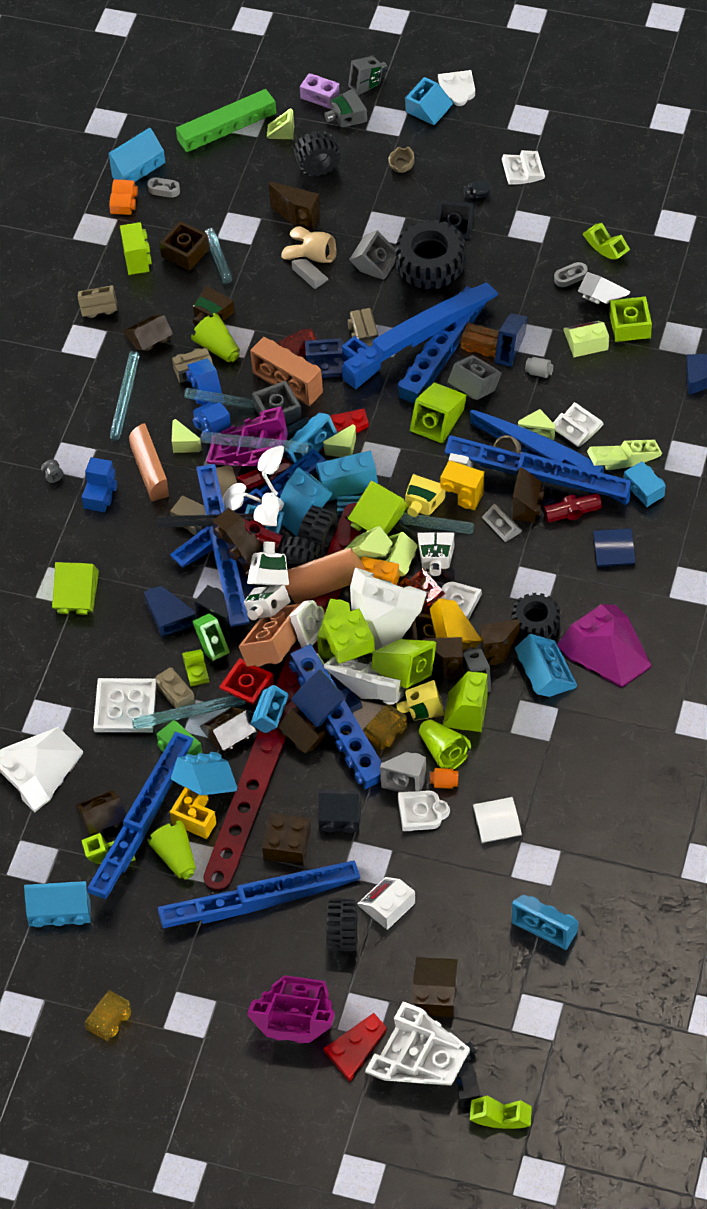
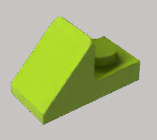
[182,649,209,687]

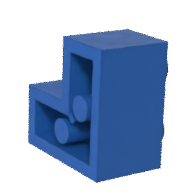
[342,336,381,389]
[186,358,224,406]
[193,401,231,443]
[81,457,117,512]

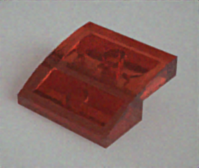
[397,567,446,610]

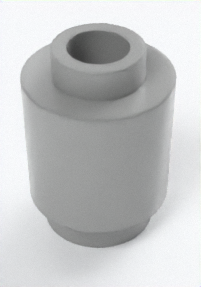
[525,357,553,378]

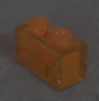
[461,323,499,357]

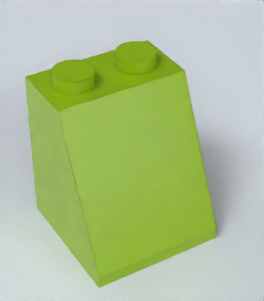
[410,382,467,444]
[348,480,409,535]
[52,562,99,615]
[317,599,357,660]
[371,639,436,689]
[443,671,488,732]

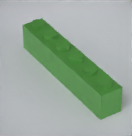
[176,89,276,152]

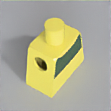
[405,474,446,517]
[396,680,444,720]

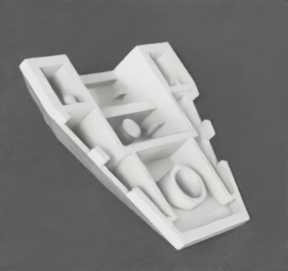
[350,568,427,654]
[324,657,406,704]
[0,727,83,812]
[365,1002,470,1085]

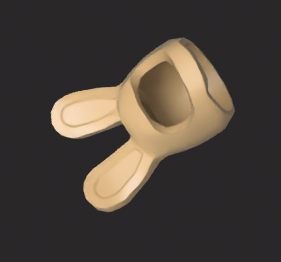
[282,226,337,263]

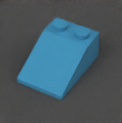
[280,467,333,537]

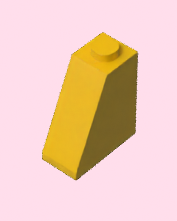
[430,598,481,651]

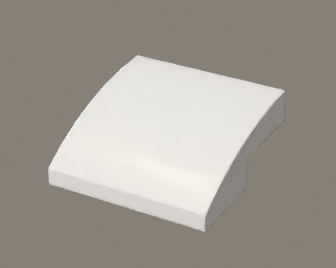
[502,150,545,184]
[553,402,604,447]
[473,797,522,843]

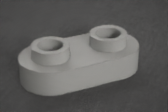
[554,262,588,287]

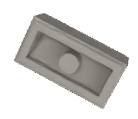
[292,259,328,289]
[482,504,522,542]

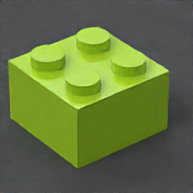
[120,222,152,275]
[609,297,652,342]
[323,608,375,664]

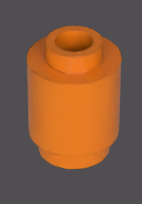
[430,768,459,789]

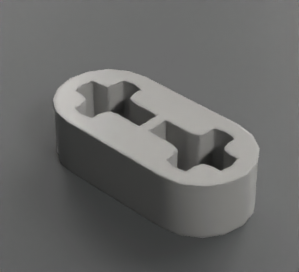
[147,178,180,198]

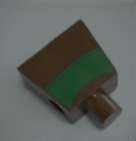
[193,286,235,326]

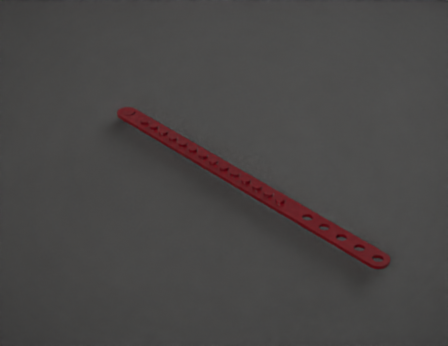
[203,503,364,891]

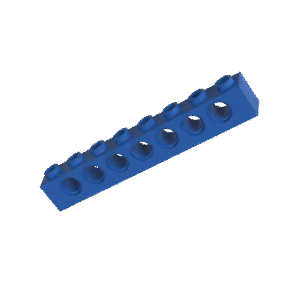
[397,286,485,404]
[288,644,382,789]

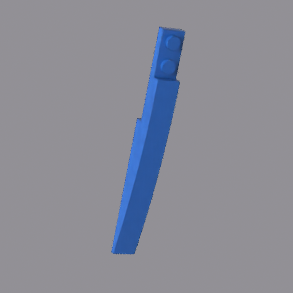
[343,282,498,378]
[470,410,631,505]
[444,435,631,499]
[170,449,326,568]
[196,464,249,627]
[87,731,193,899]
[158,860,361,928]

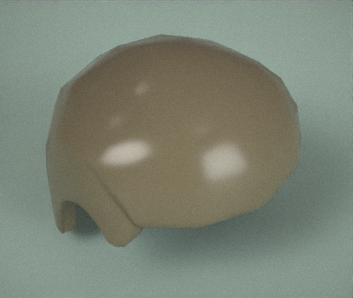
[388,147,415,173]
[494,435,521,454]

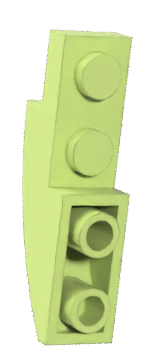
[587,440,662,470]

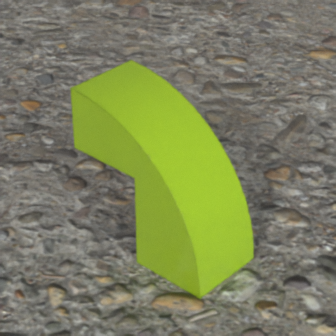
[583,223,630,259]
[81,833,136,864]
[470,1095,532,1129]

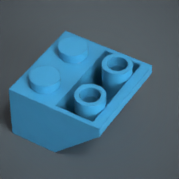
[405,77,453,125]

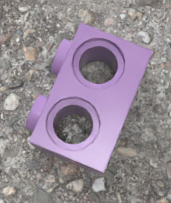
[300,73,340,109]

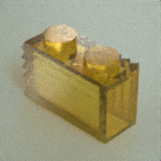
[363,704,407,750]
[85,990,131,1041]

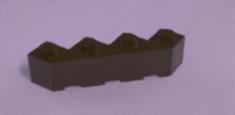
[212,507,288,600]

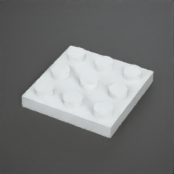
[93,678,157,732]

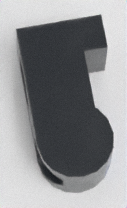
[457,1063,481,1108]

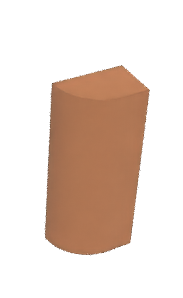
[129,423,169,502]
[285,547,364,604]

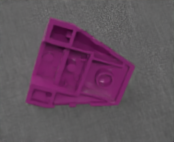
[206,406,288,466]
[557,604,651,688]
[247,975,335,1043]

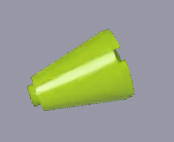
[191,313,240,362]
[419,720,471,769]
[147,821,196,879]

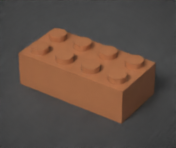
[250,337,323,406]
[239,603,301,667]

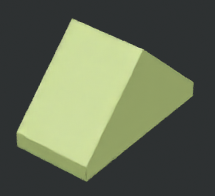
[267,108,294,139]
[518,409,555,440]
[172,419,202,453]
[323,424,356,457]

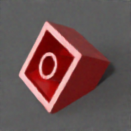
[219,658,274,705]

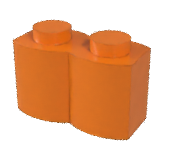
[109,179,138,215]

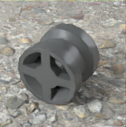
[41,459,64,483]

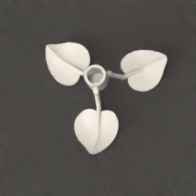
[222,446,284,526]

